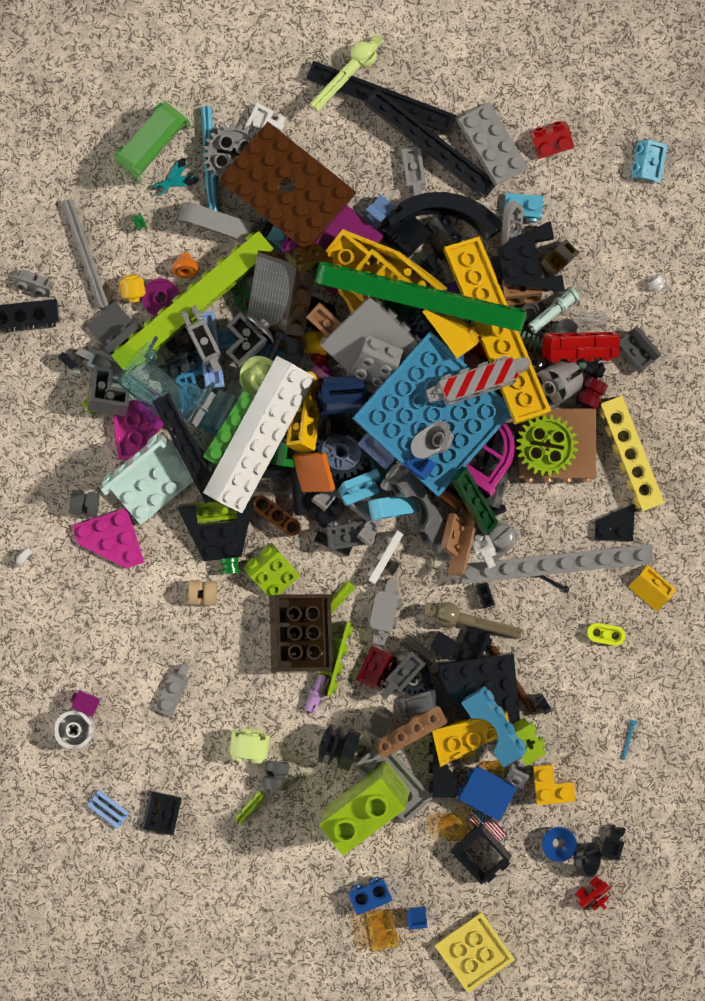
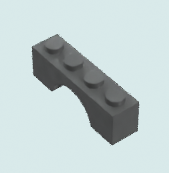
[387,468,446,545]

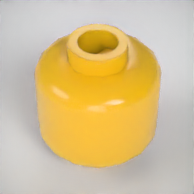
[119,274,146,303]

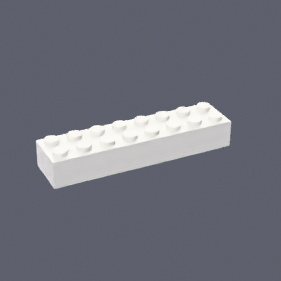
[203,356,315,513]

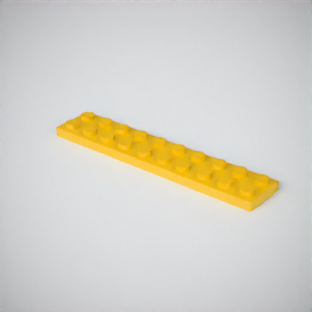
[443,236,551,425]

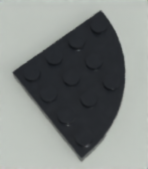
[438,652,520,724]

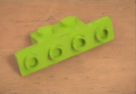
[316,621,353,697]

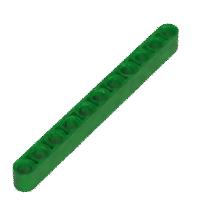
[315,262,527,331]

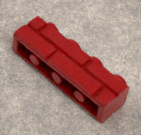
[542,332,620,363]

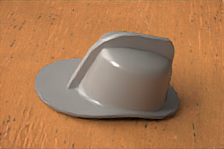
[411,421,454,459]
[488,520,518,560]

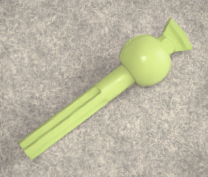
[310,35,385,112]

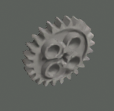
[202,123,256,183]

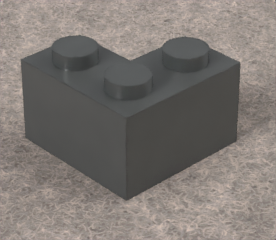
[226,312,267,370]
[87,366,130,416]

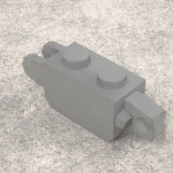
[180,305,221,372]
[369,578,402,645]

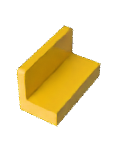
[629,564,676,611]

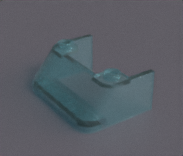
[117,336,215,420]

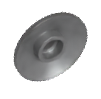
[245,316,274,344]

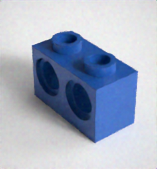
[348,876,393,915]

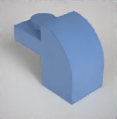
[362,195,396,230]

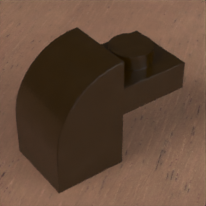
[539,239,580,277]

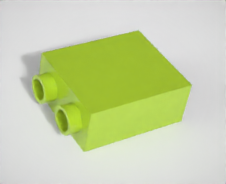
[319,760,410,856]

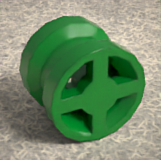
[220,557,240,574]

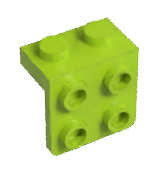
[243,542,300,597]

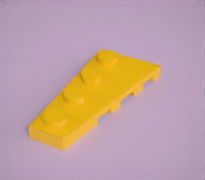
[432,711,509,767]

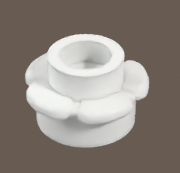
[647,275,665,292]

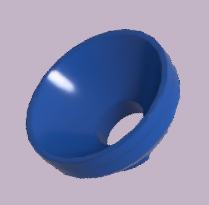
[542,827,577,862]

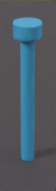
[621,719,638,760]

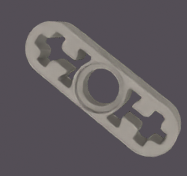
[500,201,524,245]

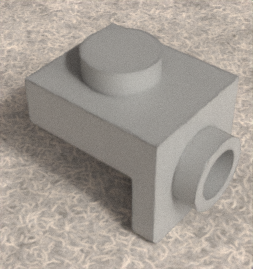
[505,761,531,789]

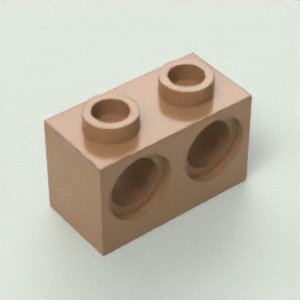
[500,280,543,306]

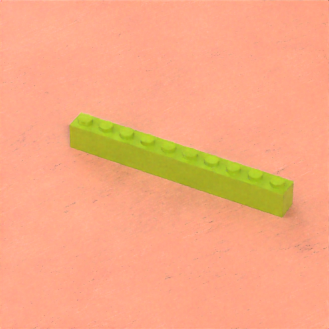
[111,231,275,375]

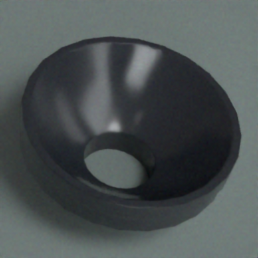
[573,842,601,878]

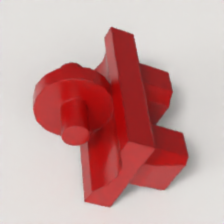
[575,876,611,911]

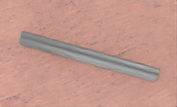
[63,199,109,309]

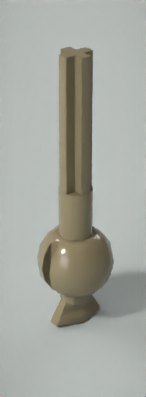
[423,602,522,639]

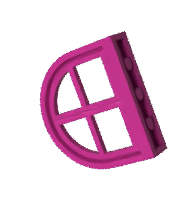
[465,422,515,497]

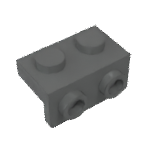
[619,326,661,374]

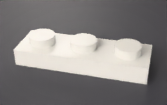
[367,530,404,584]

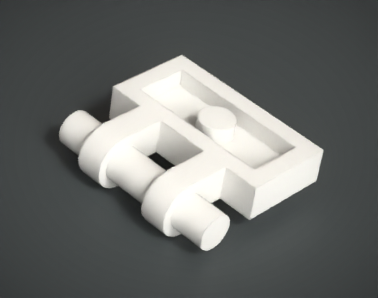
[243,103,286,137]

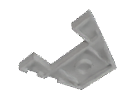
[311,472,390,547]

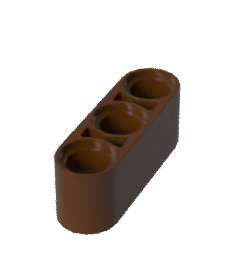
[253,496,301,536]

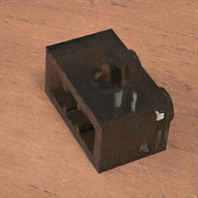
[365,706,393,738]

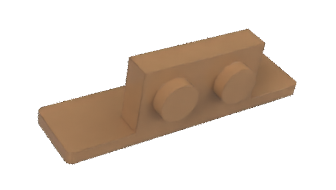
[440,504,477,575]
[374,706,447,759]

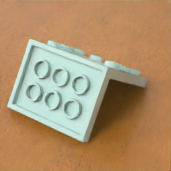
[101,432,193,525]

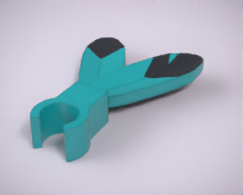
[154,158,199,196]

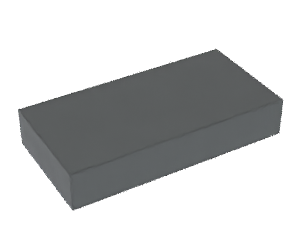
[400,690,438,718]

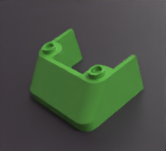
[115,102,191,183]

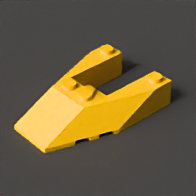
[326,229,447,313]

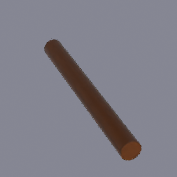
[489,646,536,714]

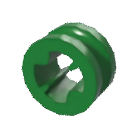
[132,212,148,231]

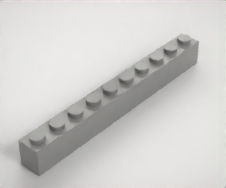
[460,544,654,584]

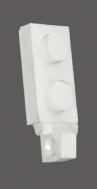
[472,526,496,569]

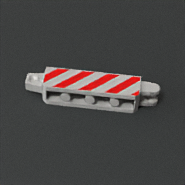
[425,356,530,406]

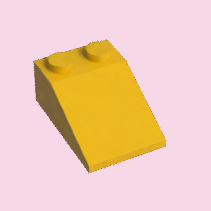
[422,309,480,359]

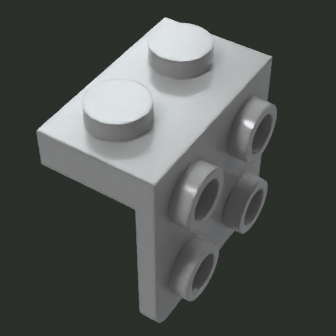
[351,335,403,387]

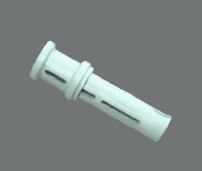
[528,287,579,334]

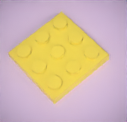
[434,912,515,993]

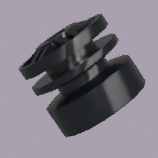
[318,723,361,771]

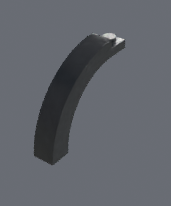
[385,192,503,241]

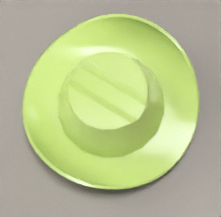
[240,356,274,397]

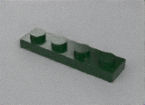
[450,466,498,535]

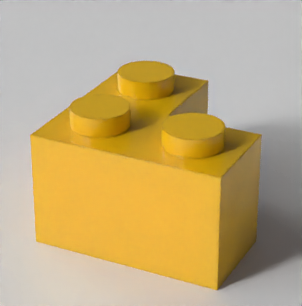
[532,763,576,805]

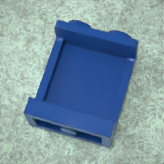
[456,766,517,823]

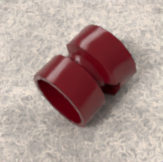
[575,375,608,410]

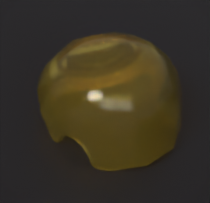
[438,812,468,842]

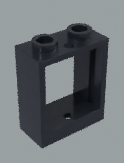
[450,822,512,885]

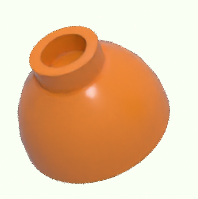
[172,253,199,278]

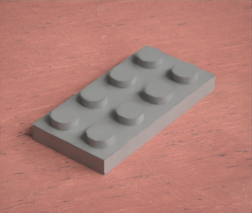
[456,102,528,186]
[354,746,434,823]

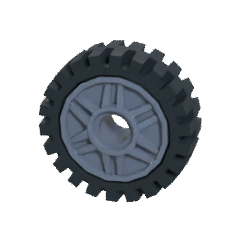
[312,428,369,484]

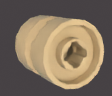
[189,580,217,606]

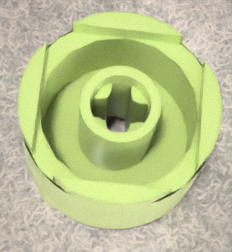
[229,728,270,763]

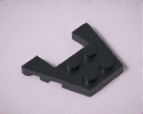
[497,221,565,294]
[178,498,253,561]

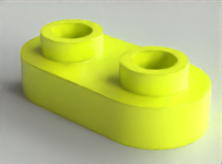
[587,623,626,646]

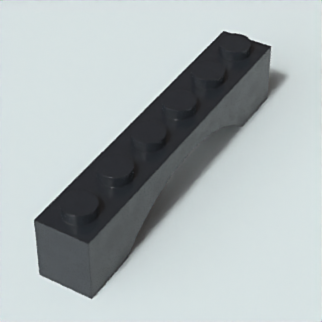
[429,681,456,798]

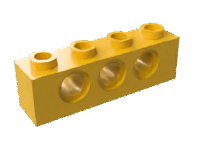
[286,371,320,453]

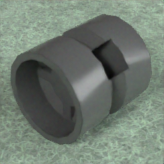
[69,490,100,517]
[262,760,290,791]

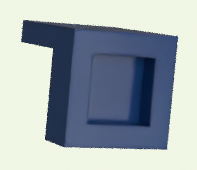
[403,453,437,480]
[406,906,428,930]

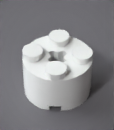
[54,710,95,749]

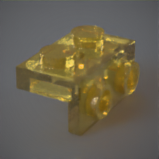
[363,909,399,952]

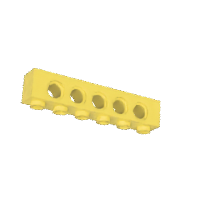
[598,396,664,512]

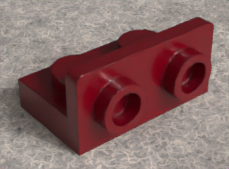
[355,645,398,692]

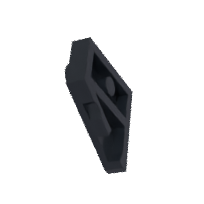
[594,504,635,541]

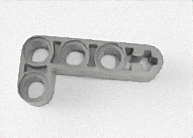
[177,202,256,242]

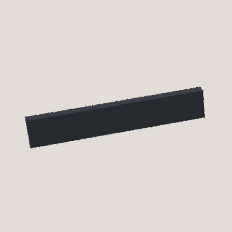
[152,392,214,504]

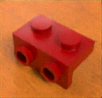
[529,121,574,159]

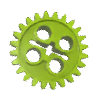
[516,414,579,477]

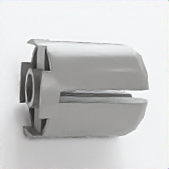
[536,359,583,407]

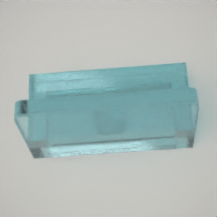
[202,389,237,432]

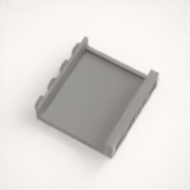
[321,296,422,394]

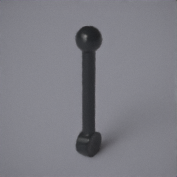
[534,575,570,593]

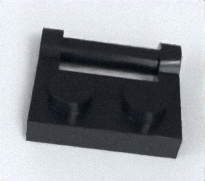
[266,331,307,367]
[140,790,182,835]

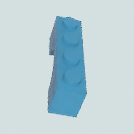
[461,686,527,768]

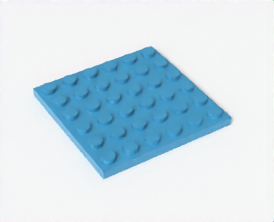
[352,331,511,497]

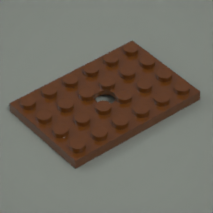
[219,121,356,247]

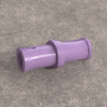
[304,673,330,713]

